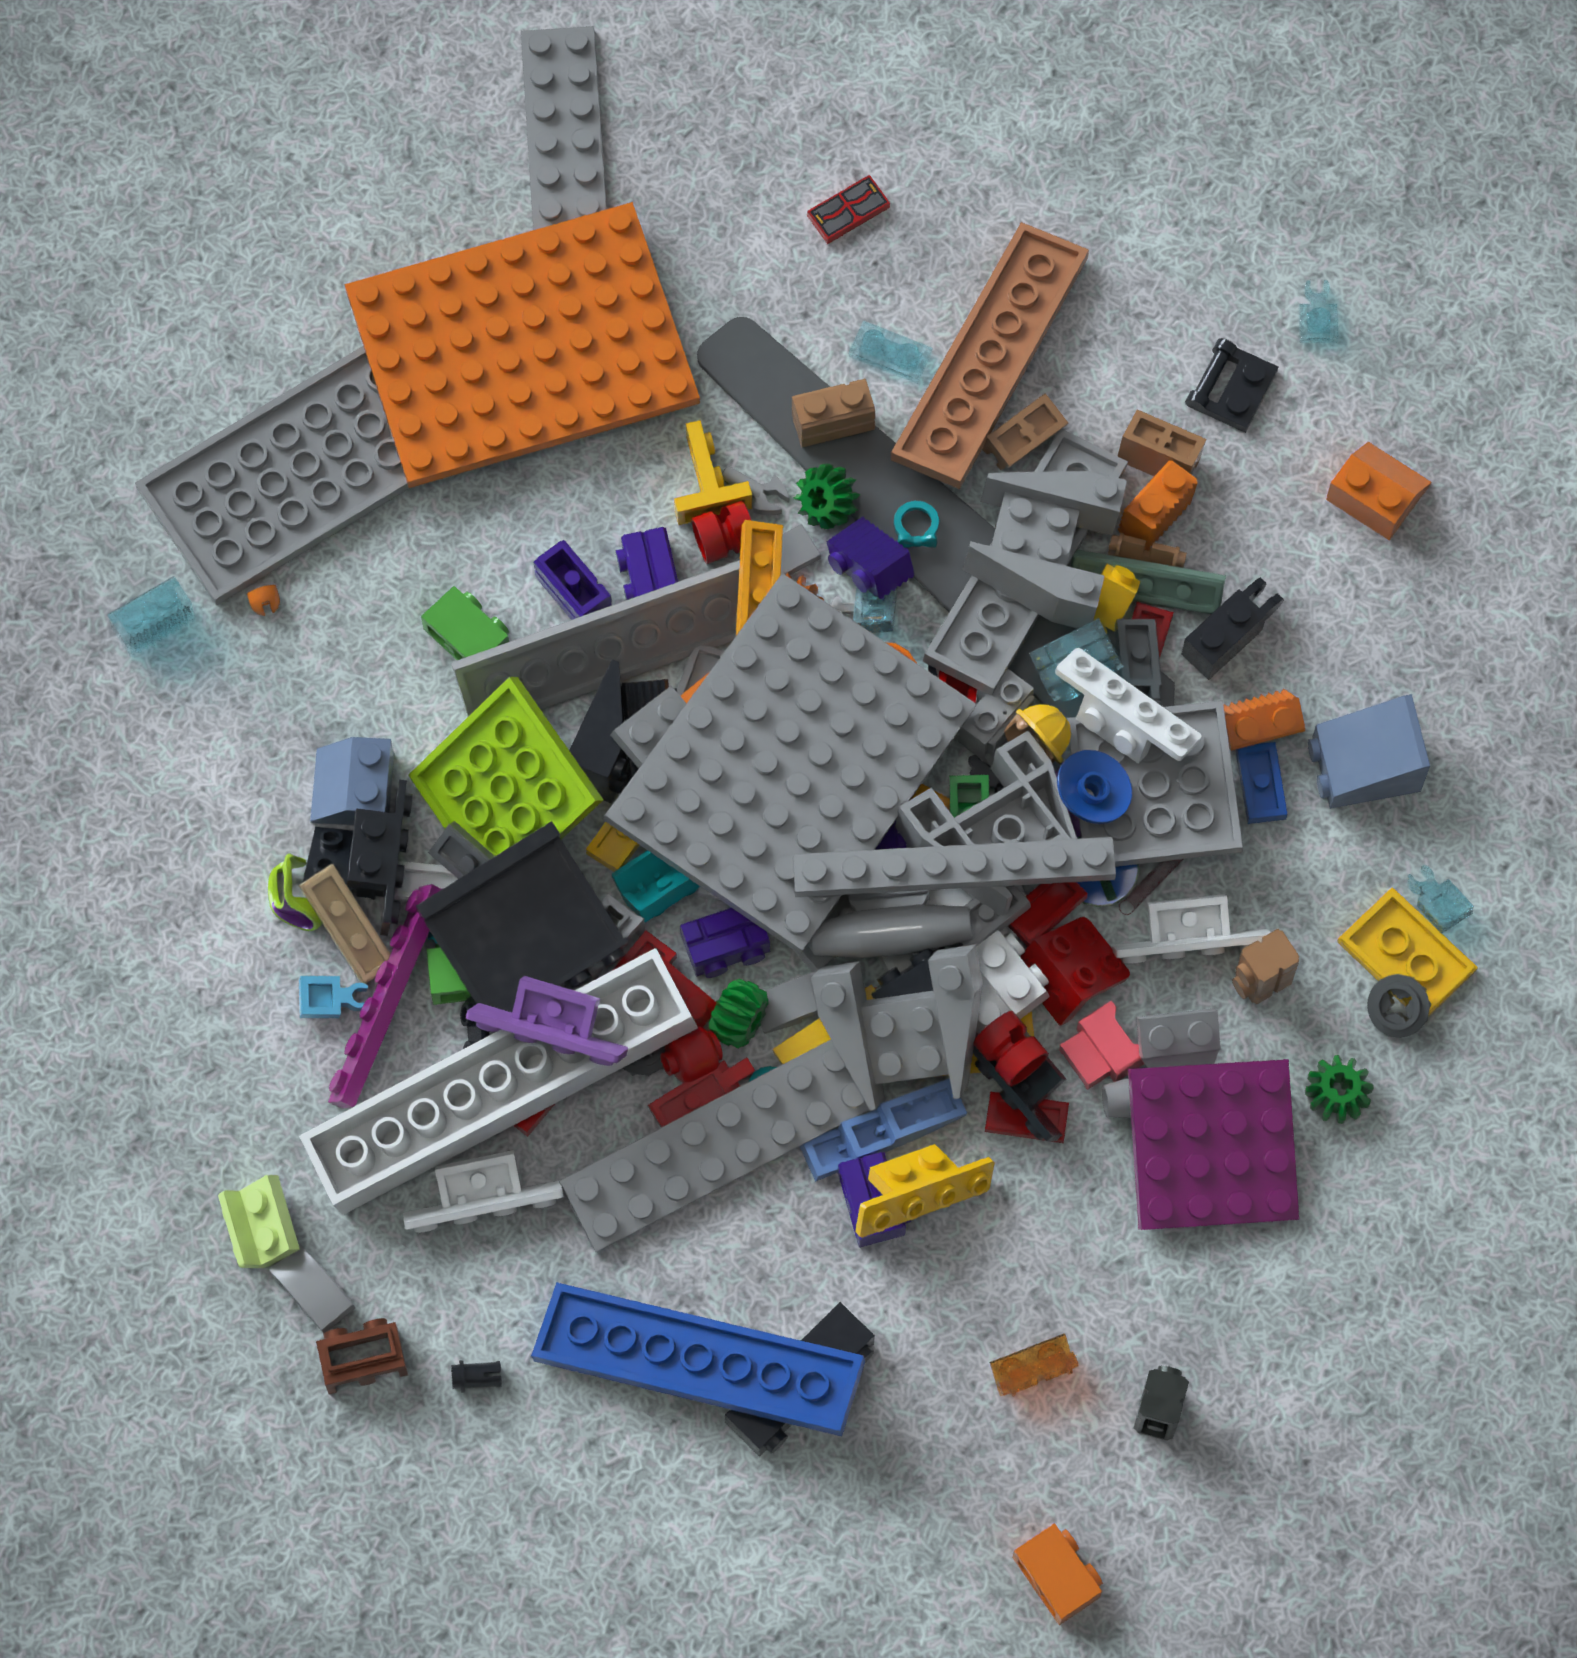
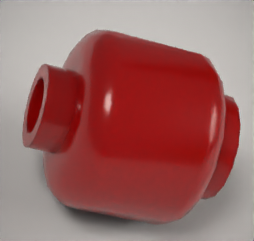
[661,1026,723,1083]

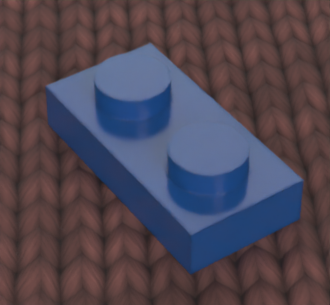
[1236,742,1288,824]

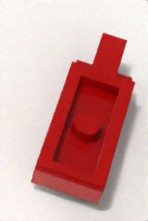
[647,1057,756,1127]

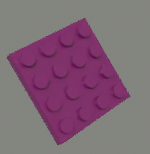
[1128,1059,1299,1230]

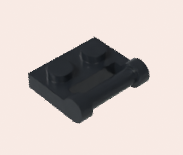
[1185,338,1279,433]

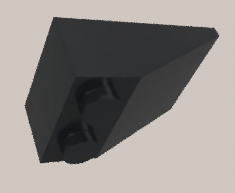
[569,659,629,803]

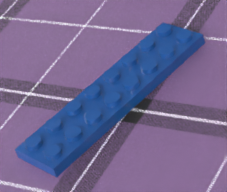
[531,1282,866,1437]

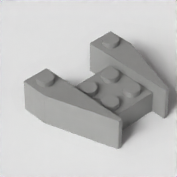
[963,471,1127,631]
[895,731,1077,916]
[811,945,983,1110]

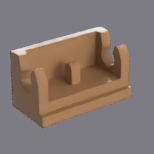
[982,393,1068,470]
[1117,409,1207,476]

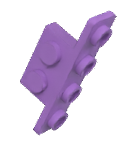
[466,976,628,1066]

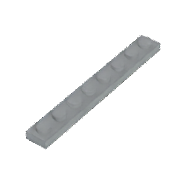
[793,837,1116,897]

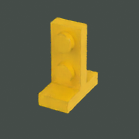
[674,420,752,526]

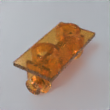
[989,1333,1079,1397]

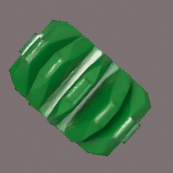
[793,464,861,529]
[709,978,769,1049]
[1305,1055,1374,1124]

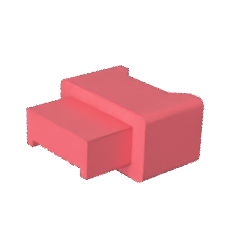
[1059,1001,1144,1090]

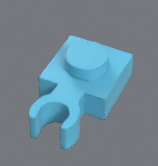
[299,976,368,1018]

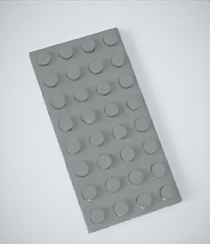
[135,346,410,606]

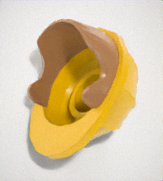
[1004,704,1071,764]

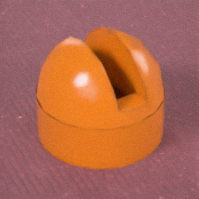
[247,585,280,616]

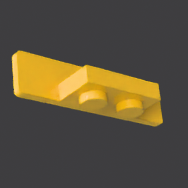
[855,1144,995,1238]

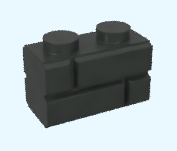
[1133,1365,1189,1441]

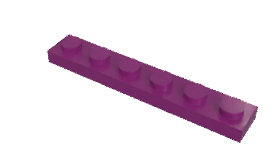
[328,884,442,1109]

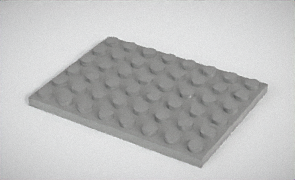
[604,573,977,955]

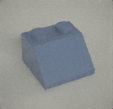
[310,737,394,825]

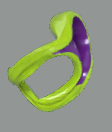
[268,853,322,931]

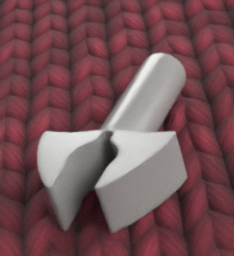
[722,466,789,515]

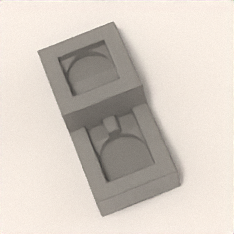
[761,971,818,1034]
[270,1244,355,1333]

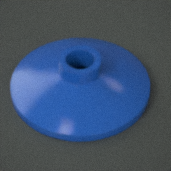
[1057,750,1132,824]

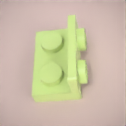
[218,1175,300,1268]

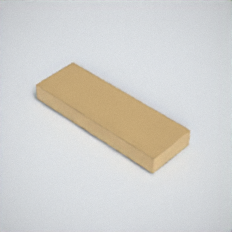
[298,864,390,984]

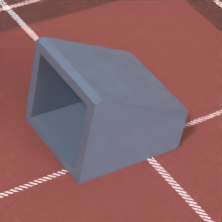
[1308,694,1430,809]

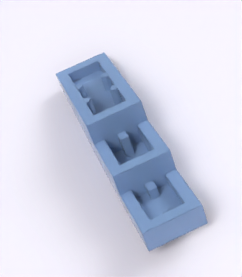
[799,1078,967,1182]

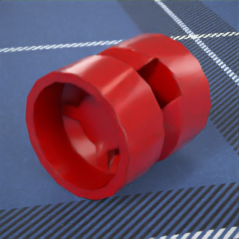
[691,501,752,564]
[973,1011,1049,1087]

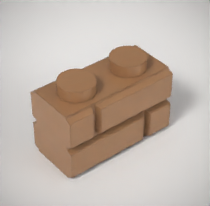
[792,379,876,447]
[1232,929,1300,1004]

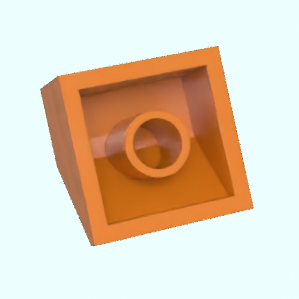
[1326,442,1432,541]

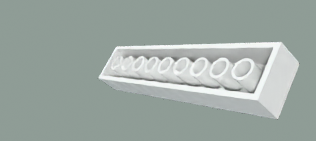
[299,948,698,1215]

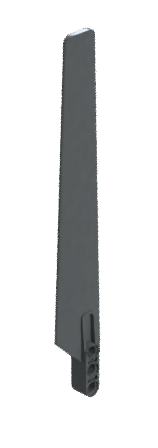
[697,317,1175,719]

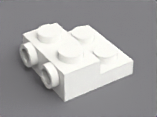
[976,929,1050,1034]

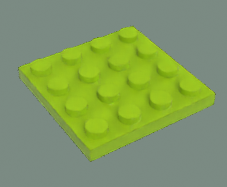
[408,677,603,856]

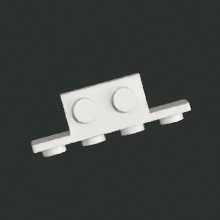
[1055,648,1202,763]
[1112,894,1271,963]
[403,1150,564,1233]

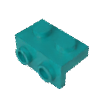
[612,850,701,923]

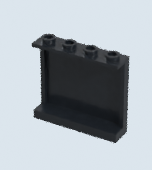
[416,821,629,1012]

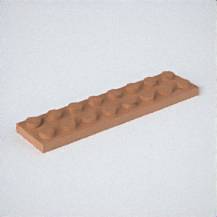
[891,222,1089,489]

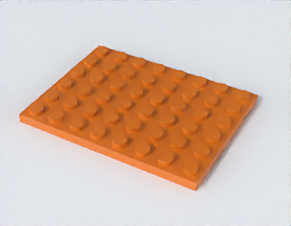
[344,202,700,488]

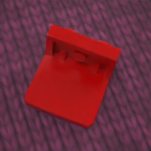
[1020,917,1130,1026]

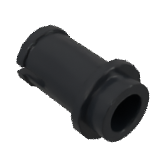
[451,1360,502,1393]

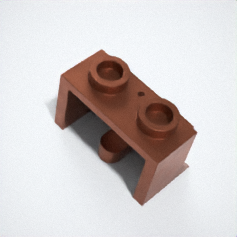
[316,1318,408,1394]

